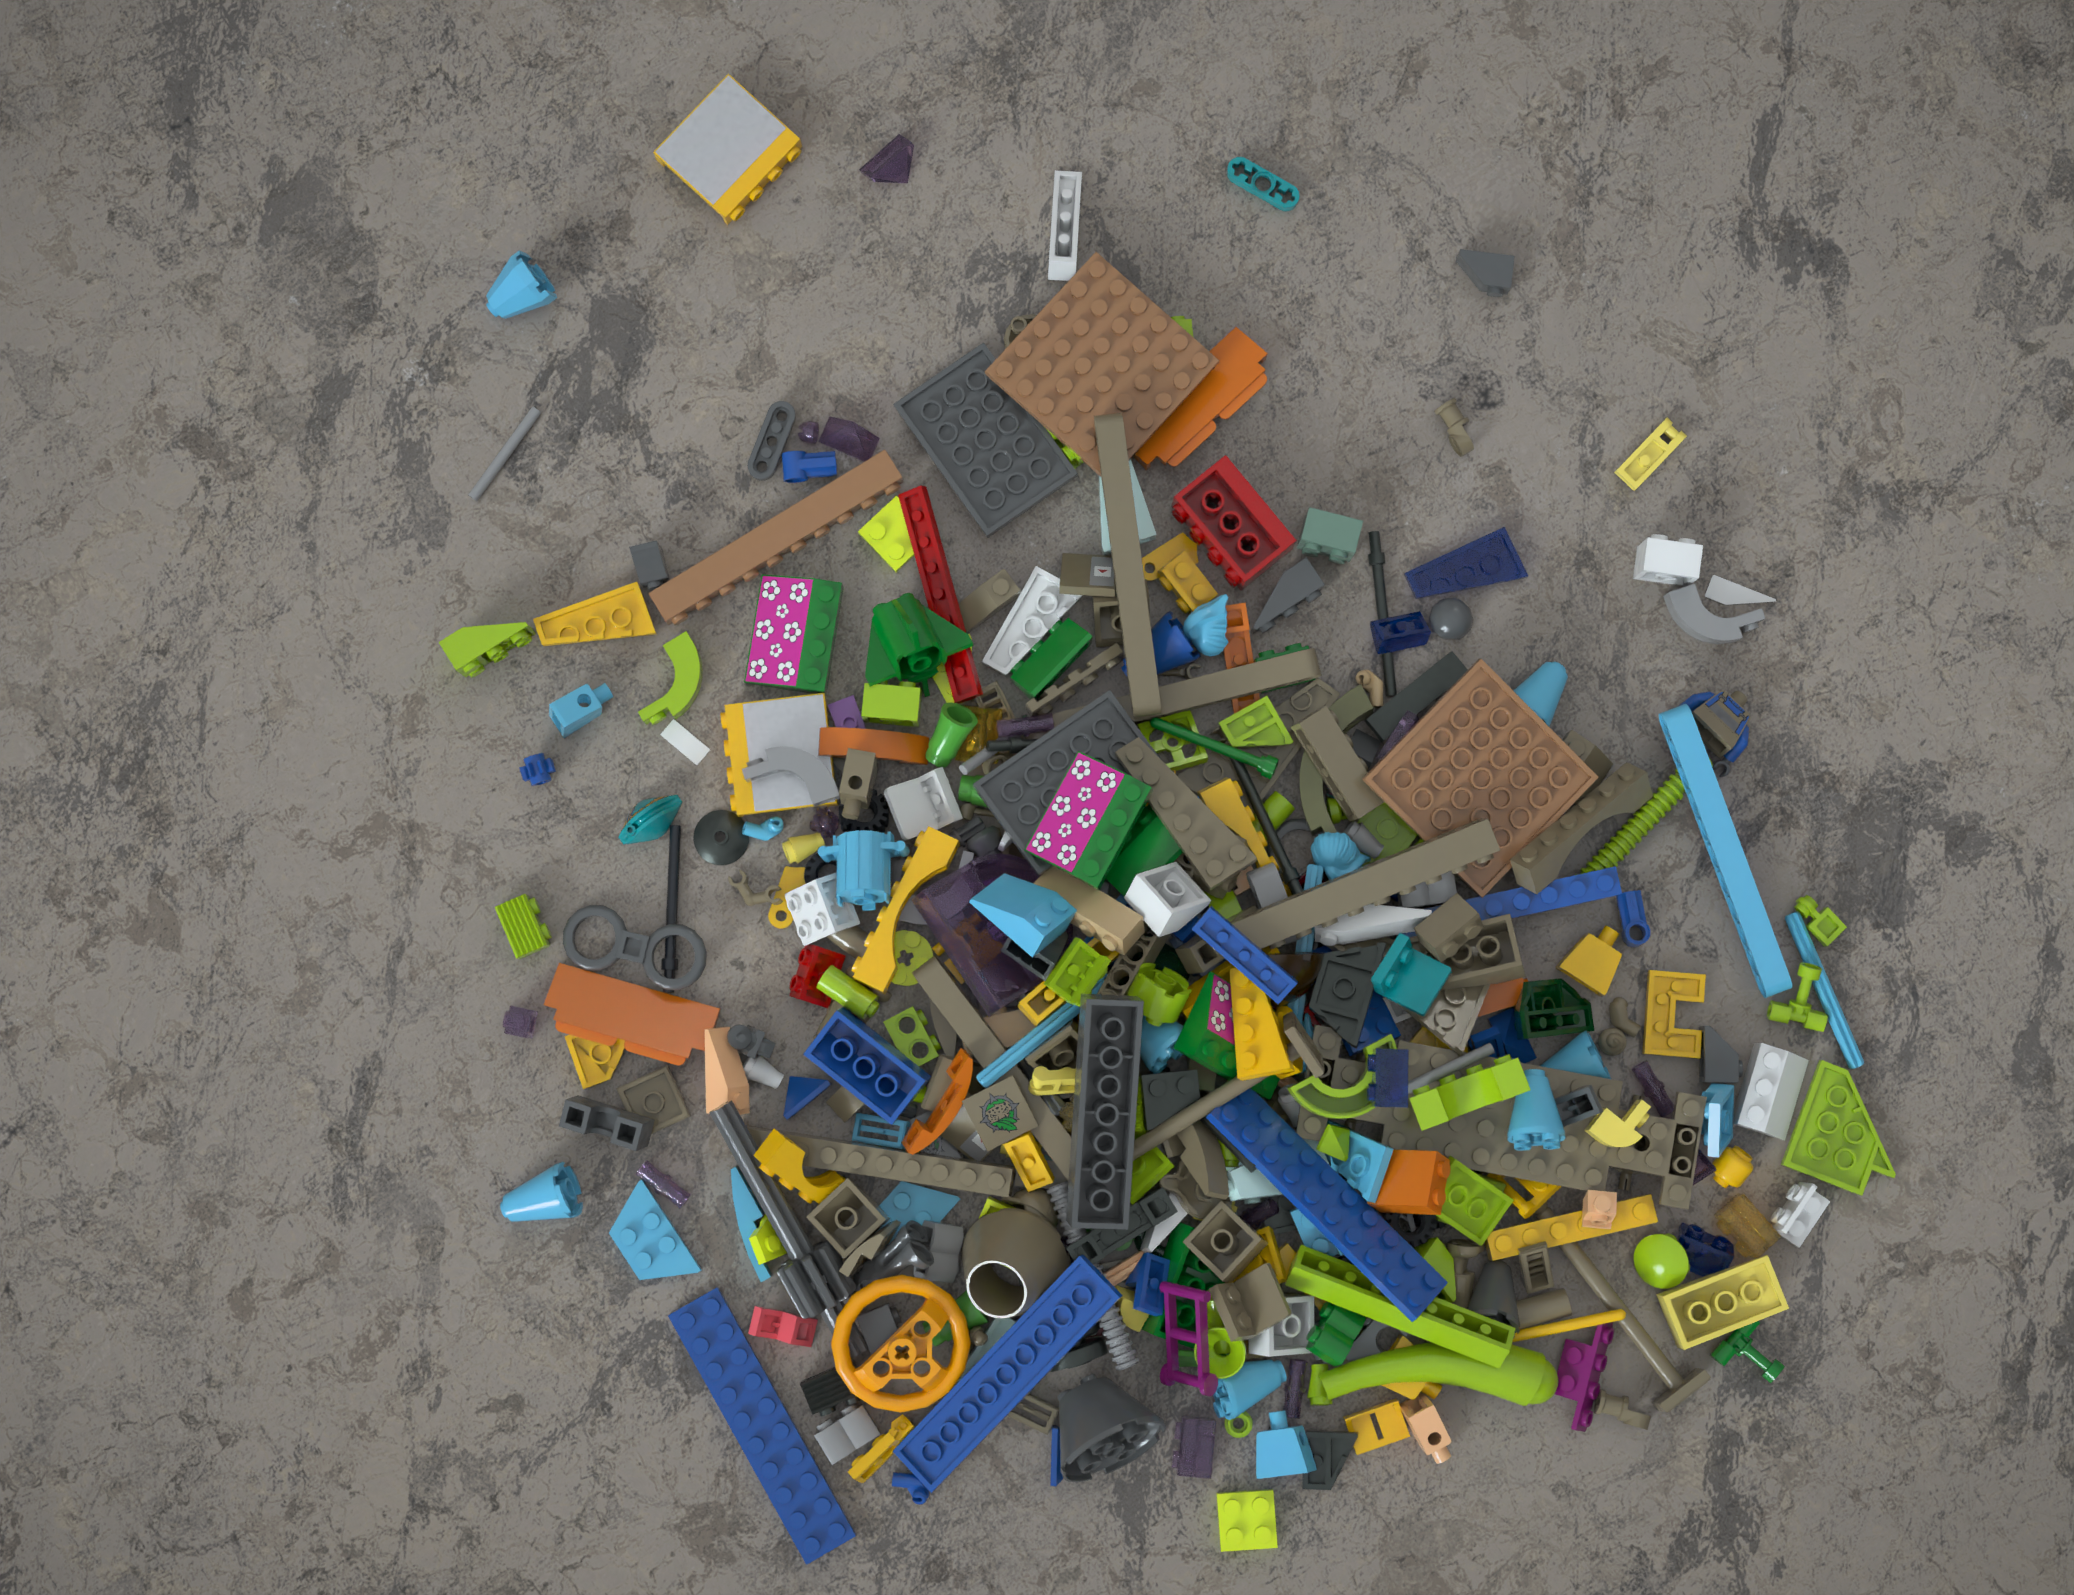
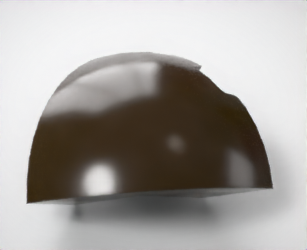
[1269,952,1324,1007]

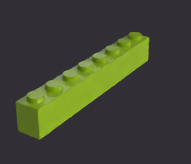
[1285,1245,1516,1368]

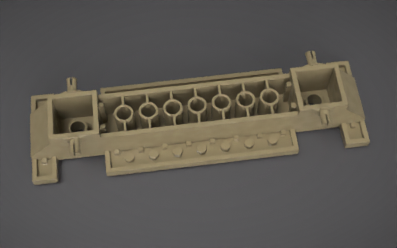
[1296,1025,1707,1210]

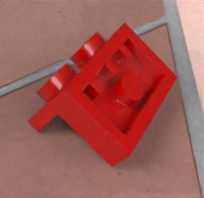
[789,944,846,1008]

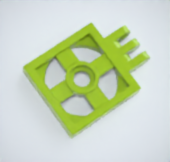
[1137,710,1208,771]

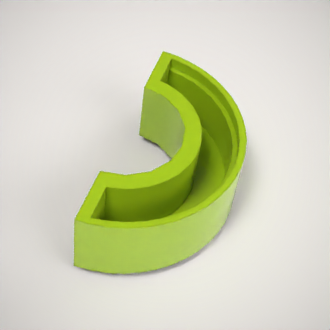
[1287,1034,1398,1119]
[1409,1054,1531,1131]

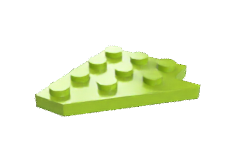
[1781,1060,1896,1196]

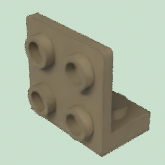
[1209,1263,1292,1342]

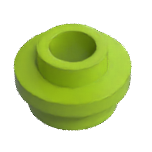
[1224,1411,1253,1438]

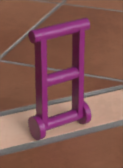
[1159,1281,1218,1397]

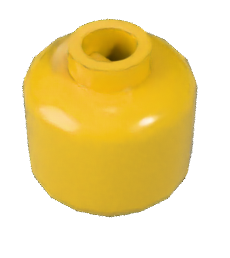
[1711,1145,1754,1188]

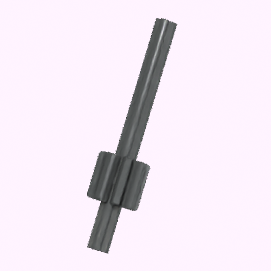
[709,1100,868,1359]

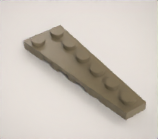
[1115,737,1257,891]

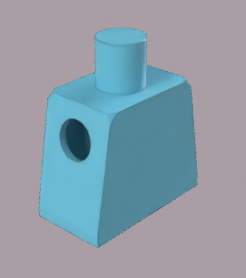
[549,683,613,738]
[1256,1410,1317,1479]

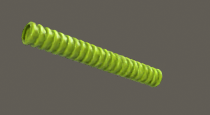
[1575,758,1713,875]

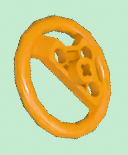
[831,1275,971,1413]

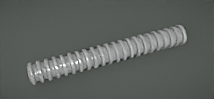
[1047,1181,1140,1371]

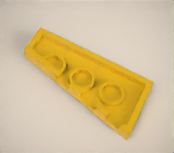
[533,582,657,646]
[1230,968,1295,1081]

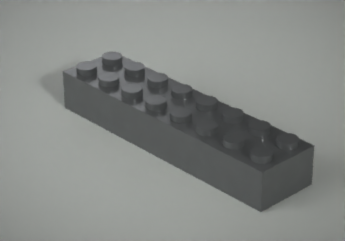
[1066,994,1144,1230]

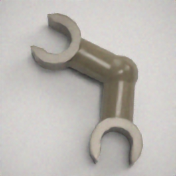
[728,869,783,906]

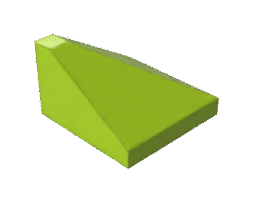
[1316,1124,1350,1162]

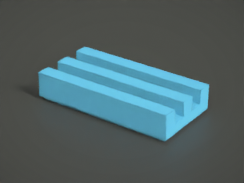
[852,1113,910,1150]

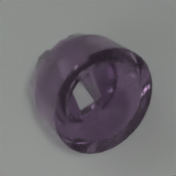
[798,421,819,444]

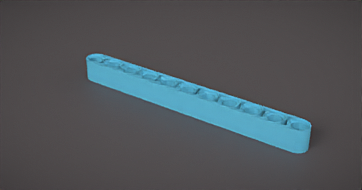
[1659,704,1792,998]

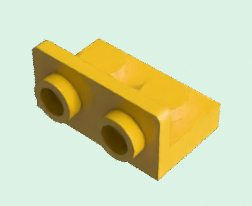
[1157,551,1218,614]

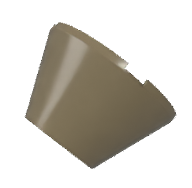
[961,1208,1071,1318]

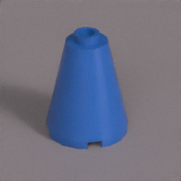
[1121,611,1201,678]

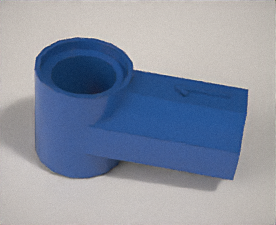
[782,451,837,483]
[1616,890,1650,947]

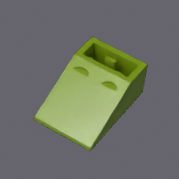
[439,622,536,678]

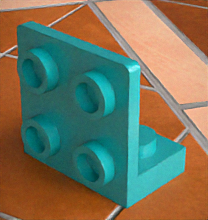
[1371,933,1452,1016]

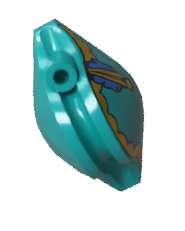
[618,795,683,845]

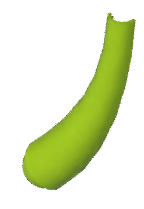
[1318,1342,1558,1406]

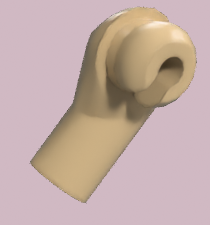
[1356,670,1383,707]

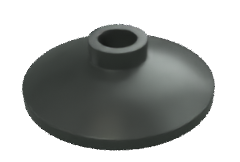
[693,810,749,865]

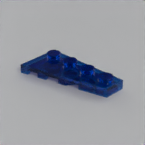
[1404,527,1528,599]

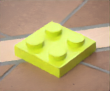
[1216,1489,1278,1552]

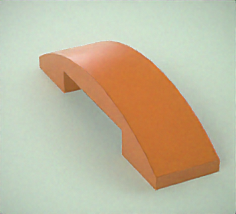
[1223,602,1260,714]
[818,727,929,765]
[901,1048,973,1155]

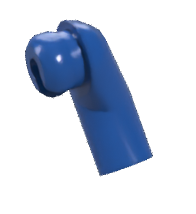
[892,1472,929,1505]

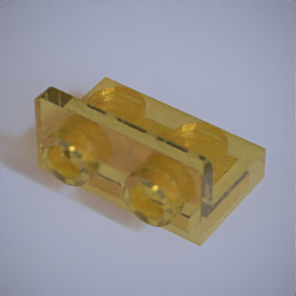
[955,705,1002,764]

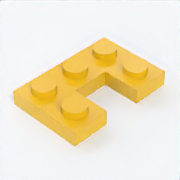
[1642,970,1706,1059]

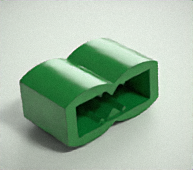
[1306,1302,1366,1367]

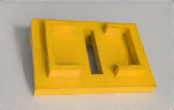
[1343,1398,1410,1455]

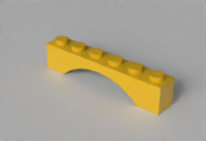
[1197,777,1292,897]
[851,826,960,995]
[1485,1194,1658,1261]

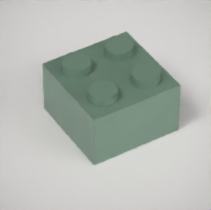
[1296,507,1363,564]

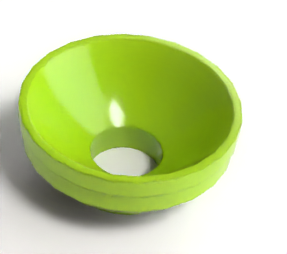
[1194,1326,1246,1379]

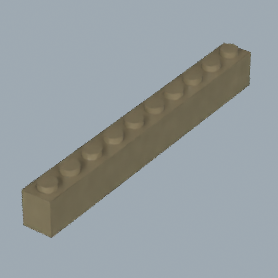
[1229,818,1500,949]
[730,1125,1016,1197]

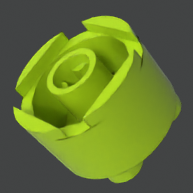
[1126,963,1191,1027]

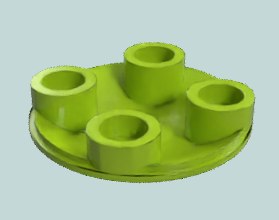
[1634,1233,1690,1289]

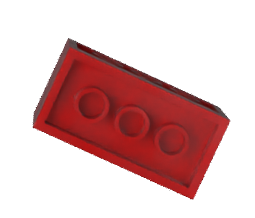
[1171,455,1297,591]

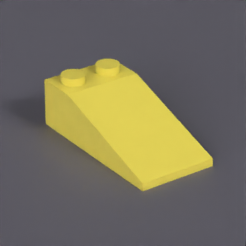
[1656,1255,1789,1350]

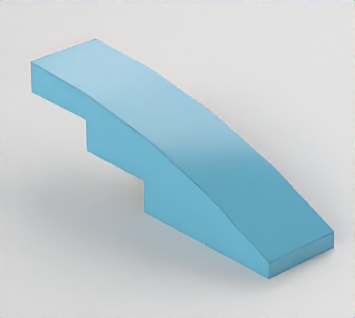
[731,1166,773,1282]

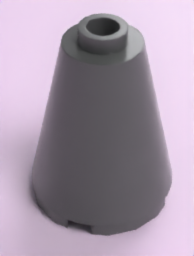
[1467,1260,1520,1339]

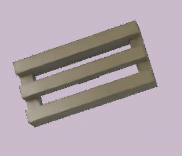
[1007,1394,1059,1435]

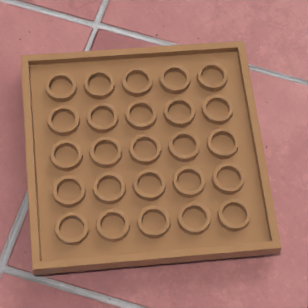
[985,252,1220,477]
[1362,659,1599,898]

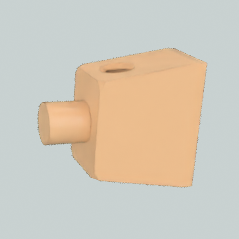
[1399,1392,1452,1464]

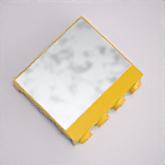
[653,74,802,225]
[720,693,839,817]

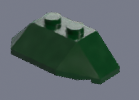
[1514,978,1595,1040]

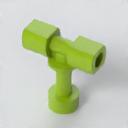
[1766,962,1828,1032]

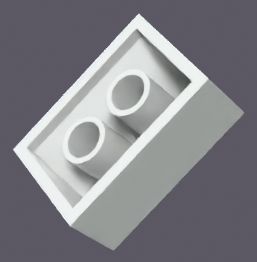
[1733,1043,1809,1141]

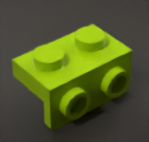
[1044,937,1111,1007]

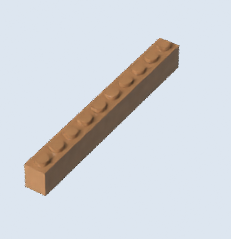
[648,450,903,625]

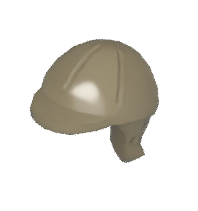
[1001,1188,1058,1230]

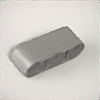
[1246,862,1302,948]

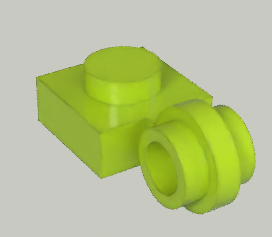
[1794,895,1847,947]

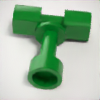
[1710,1321,1785,1383]

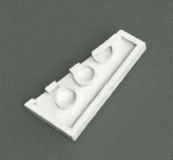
[982,566,1083,676]

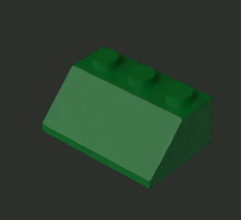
[1010,618,1093,701]
[1106,805,1183,897]

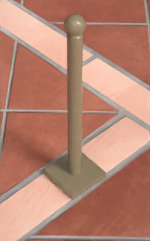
[1133,1012,1325,1161]
[1525,1194,1711,1413]

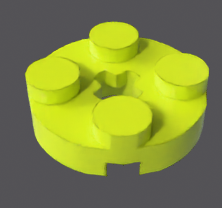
[892,930,933,986]

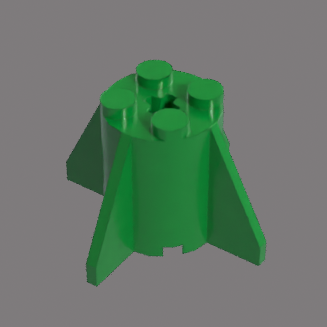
[865,593,973,697]

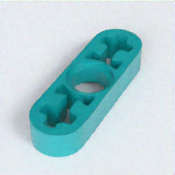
[1227,157,1300,211]

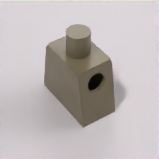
[839,748,878,820]

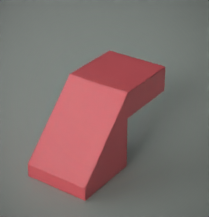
[748,1306,818,1347]

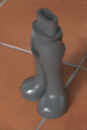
[850,1220,934,1297]

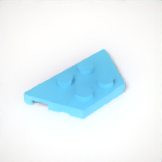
[609,1179,702,1280]
[875,1181,960,1244]

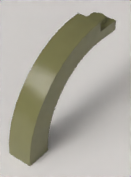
[1300,684,1374,836]

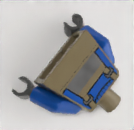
[1677,690,1750,777]

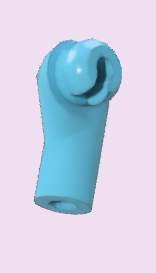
[742,816,784,841]

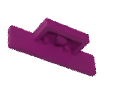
[1555,1322,1614,1432]

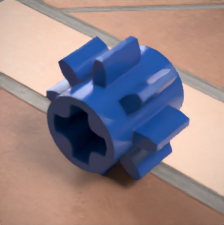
[519,753,556,786]

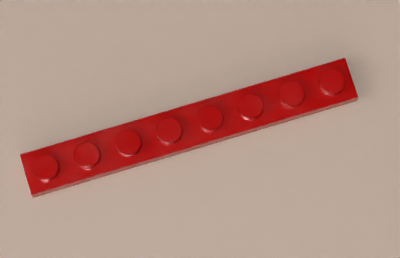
[898,485,983,704]

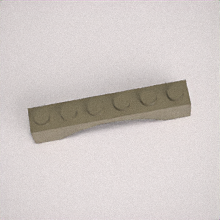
[1510,762,1653,894]

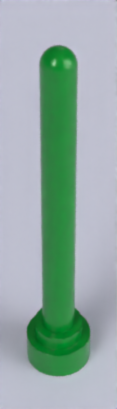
[1150,717,1279,779]

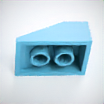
[969,873,1077,958]

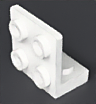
[785,873,860,946]
[1769,1182,1830,1248]

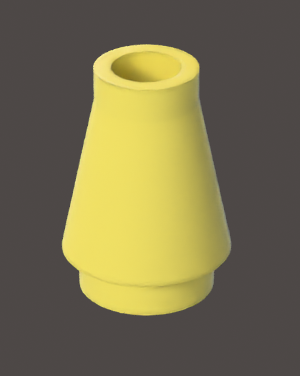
[782,832,825,864]

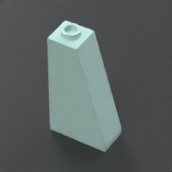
[1099,459,1157,556]
[1227,1138,1329,1201]

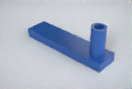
[1192,906,1298,1004]

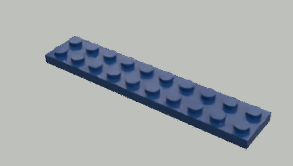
[1206,1088,1448,1322]
[893,1254,1123,1493]
[668,1287,856,1565]

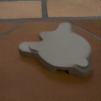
[1158,1159,1232,1219]

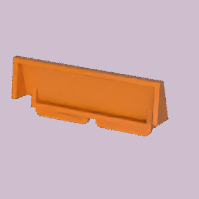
[1133,327,1268,470]
[544,963,721,1066]

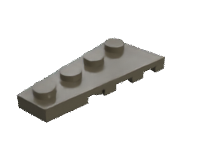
[1026,643,1123,718]

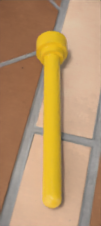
[1512,1309,1626,1343]

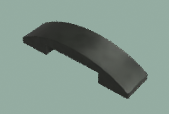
[1066,1187,1178,1265]

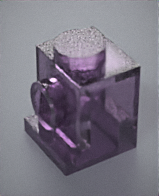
[503,1006,538,1039]

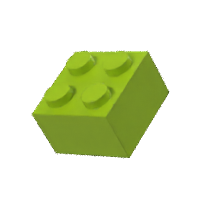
[861,680,922,727]

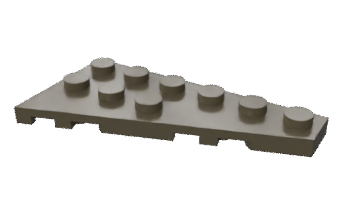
[1177,678,1340,812]
[1326,937,1490,1056]

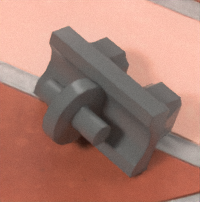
[727,1024,776,1059]

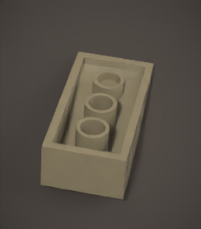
[1410,914,1526,990]

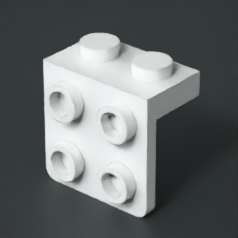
[884,767,963,840]

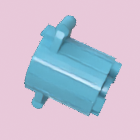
[818,830,910,911]

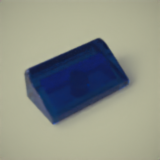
[1370,611,1431,654]

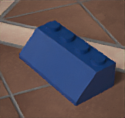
[803,1007,932,1125]

